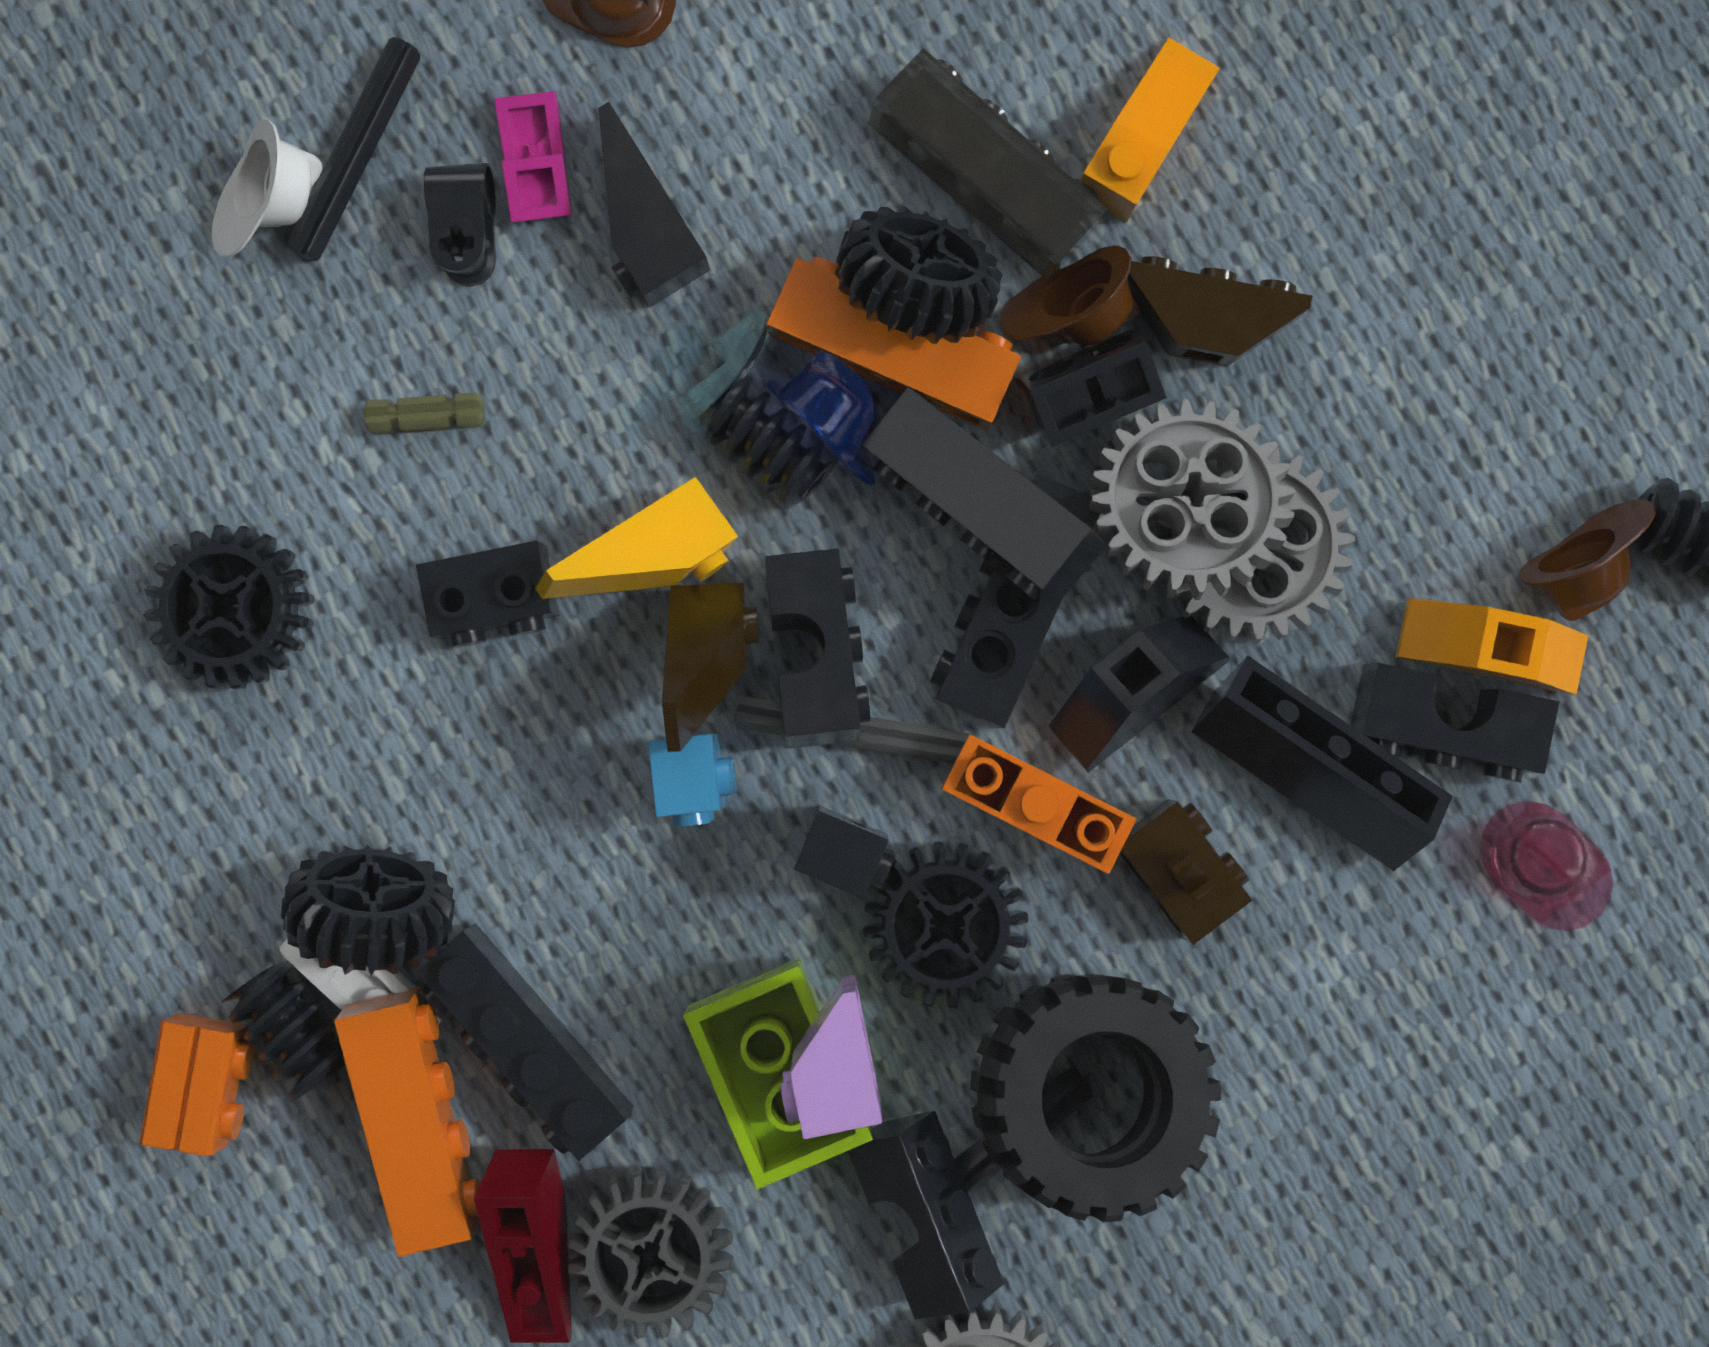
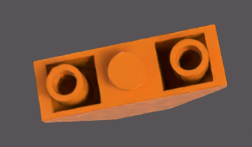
[942,734,1137,874]

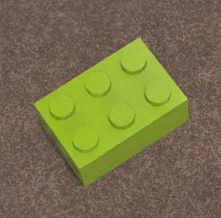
[683,957,873,1190]

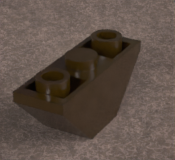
[1126,256,1313,367]

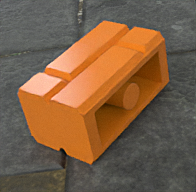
[139,1013,255,1156]

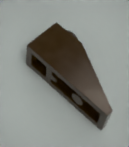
[662,583,759,752]

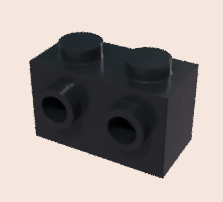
[416,540,560,648]

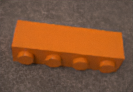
[767,257,1021,432]
[334,987,480,1257]

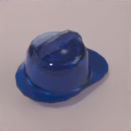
[766,352,876,486]

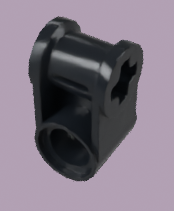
[424,163,496,287]

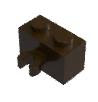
[1119,799,1253,945]

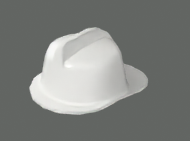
[212,119,322,257]

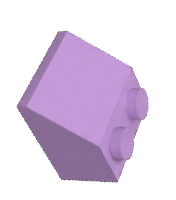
[780,975,882,1140]

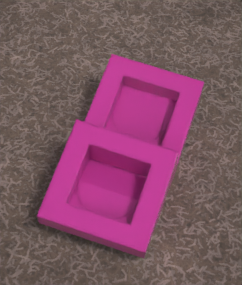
[494,91,572,222]

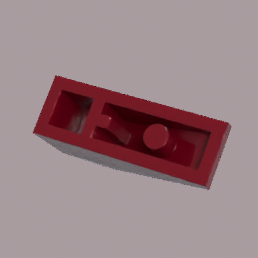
[473,1149,572,1343]

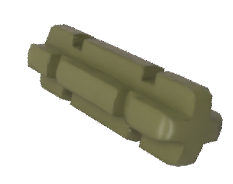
[364,393,486,435]

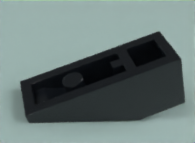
[598,102,710,307]

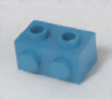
[648,733,737,827]

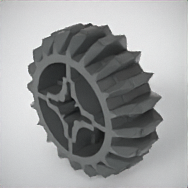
[567,1167,734,1339]

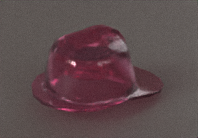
[1480,801,1613,931]

